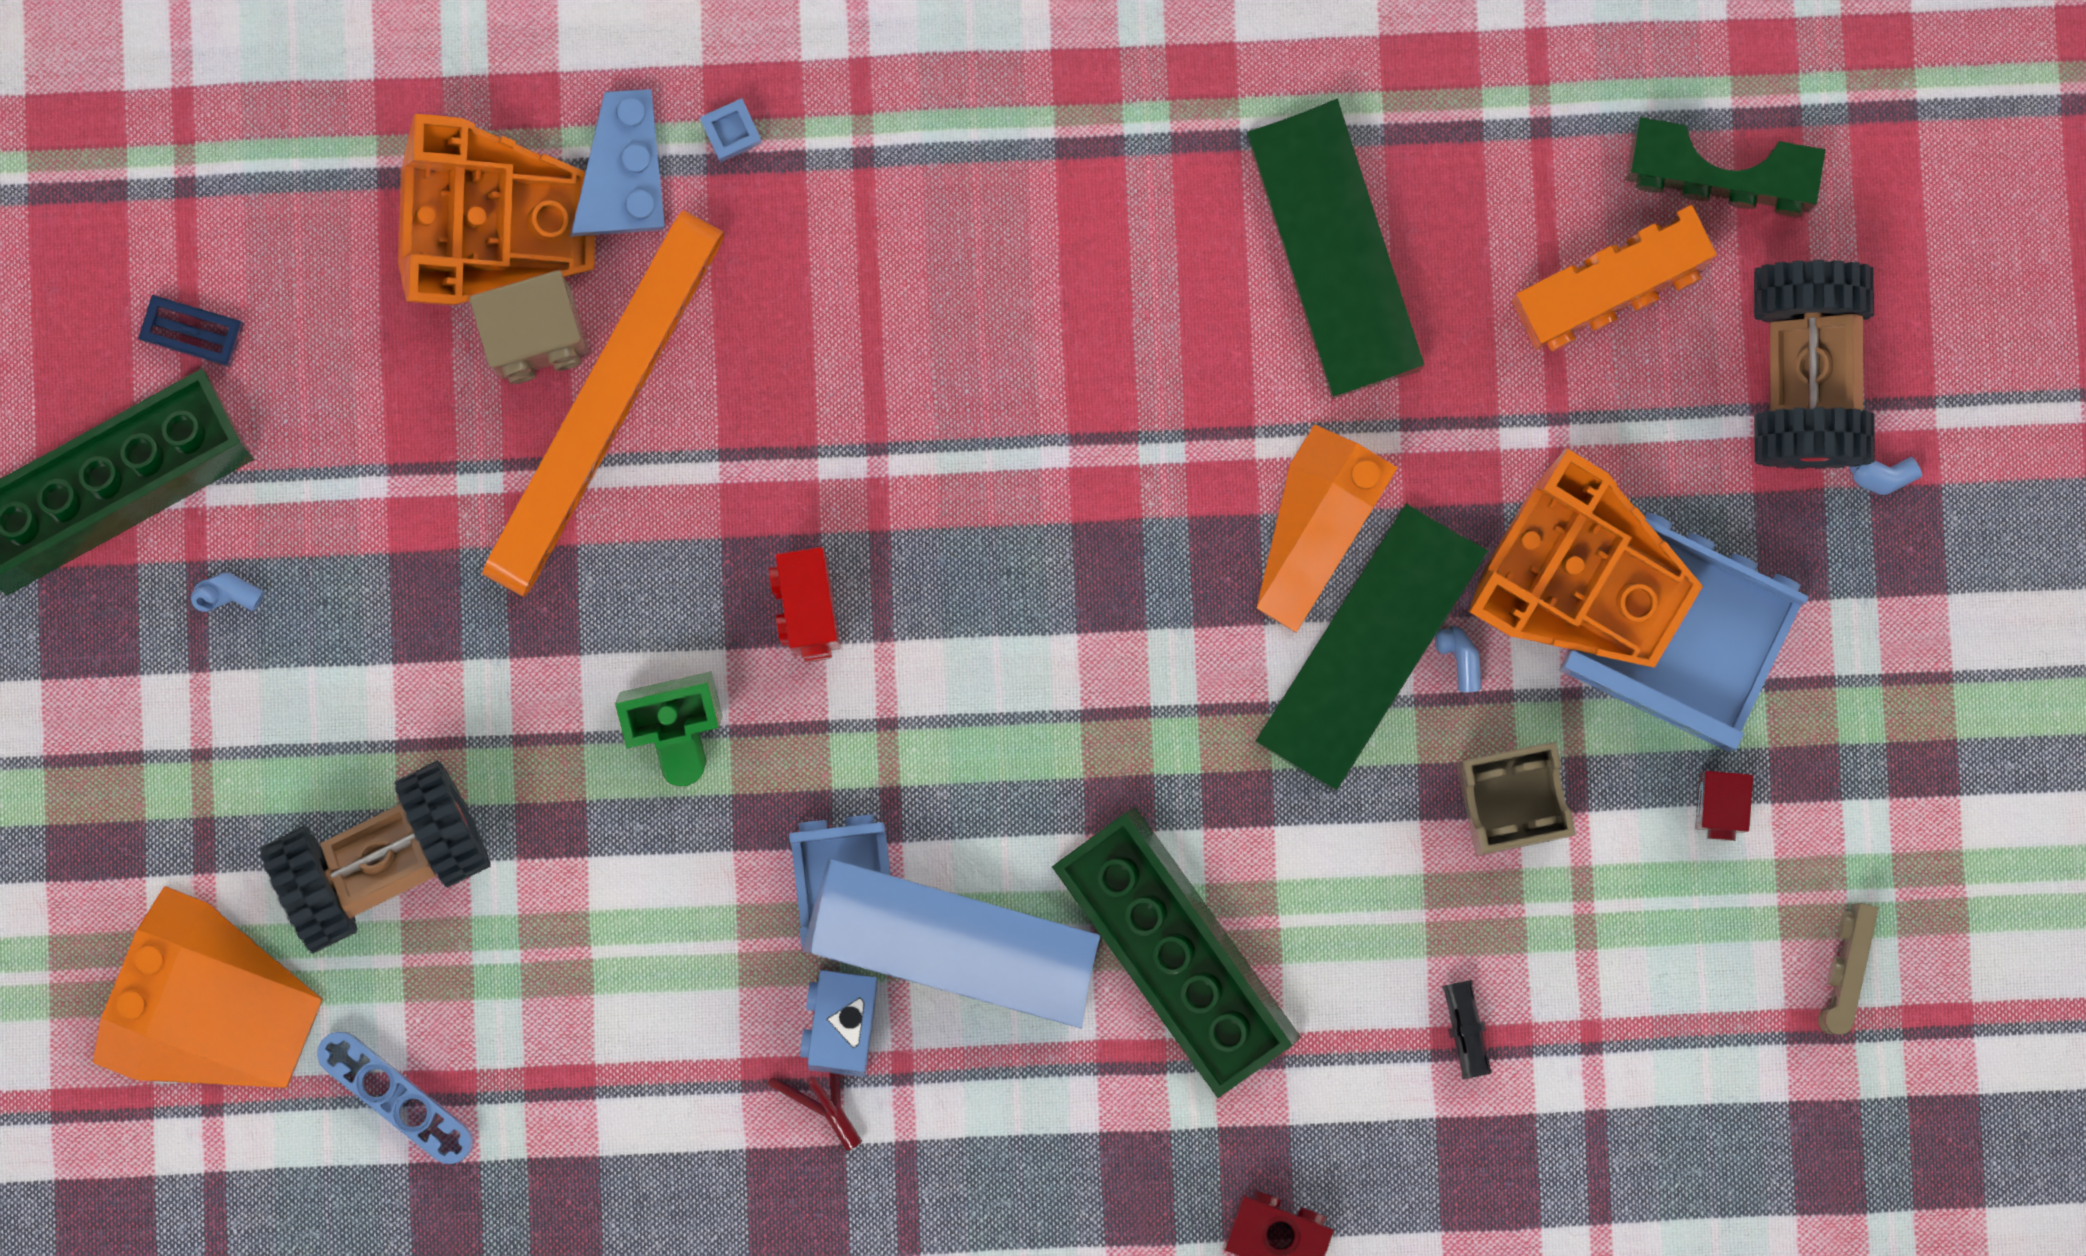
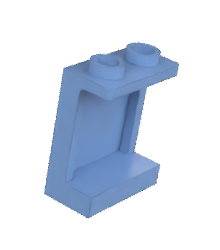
[789,815,891,947]

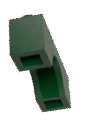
[1625,117,1826,217]

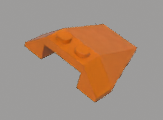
[398,113,595,306]
[1468,448,1703,668]
[92,886,323,1088]

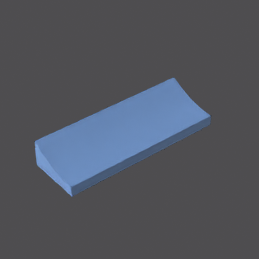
[802,859,1101,1029]

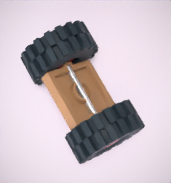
[1754,260,1875,469]
[260,760,491,954]

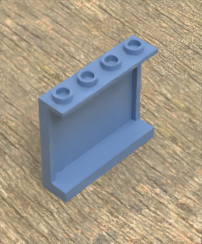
[1559,512,1809,753]

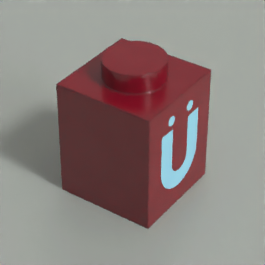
[1695,771,1753,841]

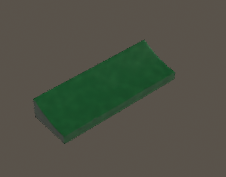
[1246,98,1425,399]
[0,368,254,596]
[1255,503,1489,792]
[1052,807,1301,1098]

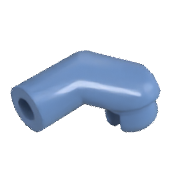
[1849,457,1922,495]
[191,572,265,612]
[1435,626,1482,692]

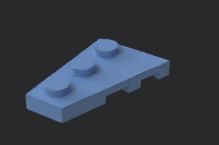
[570,89,665,237]

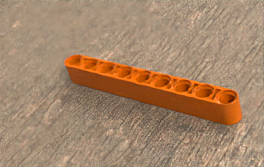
[482,210,725,597]

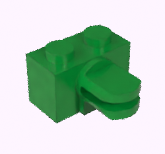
[615,671,723,786]

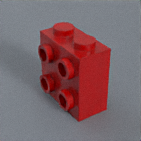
[769,547,841,662]

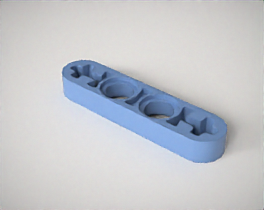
[317,1032,474,1164]

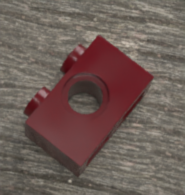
[1223,1190,1334,1256]

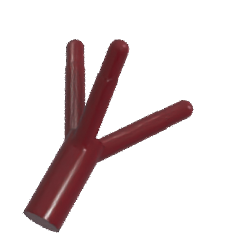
[768,1073,862,1151]

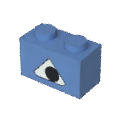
[800,970,878,1077]

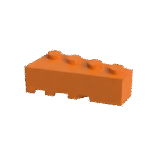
[1511,204,1717,352]

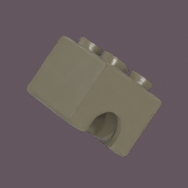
[470,270,590,385]
[1456,741,1576,857]

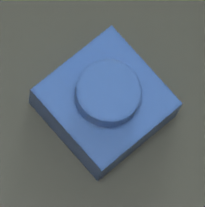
[700,98,763,163]

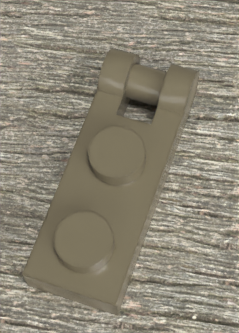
[1817,903,1879,1035]

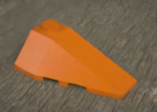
[1256,424,1398,633]

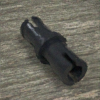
[1442,980,1492,1079]

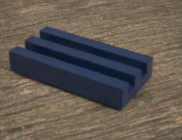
[138,295,244,368]

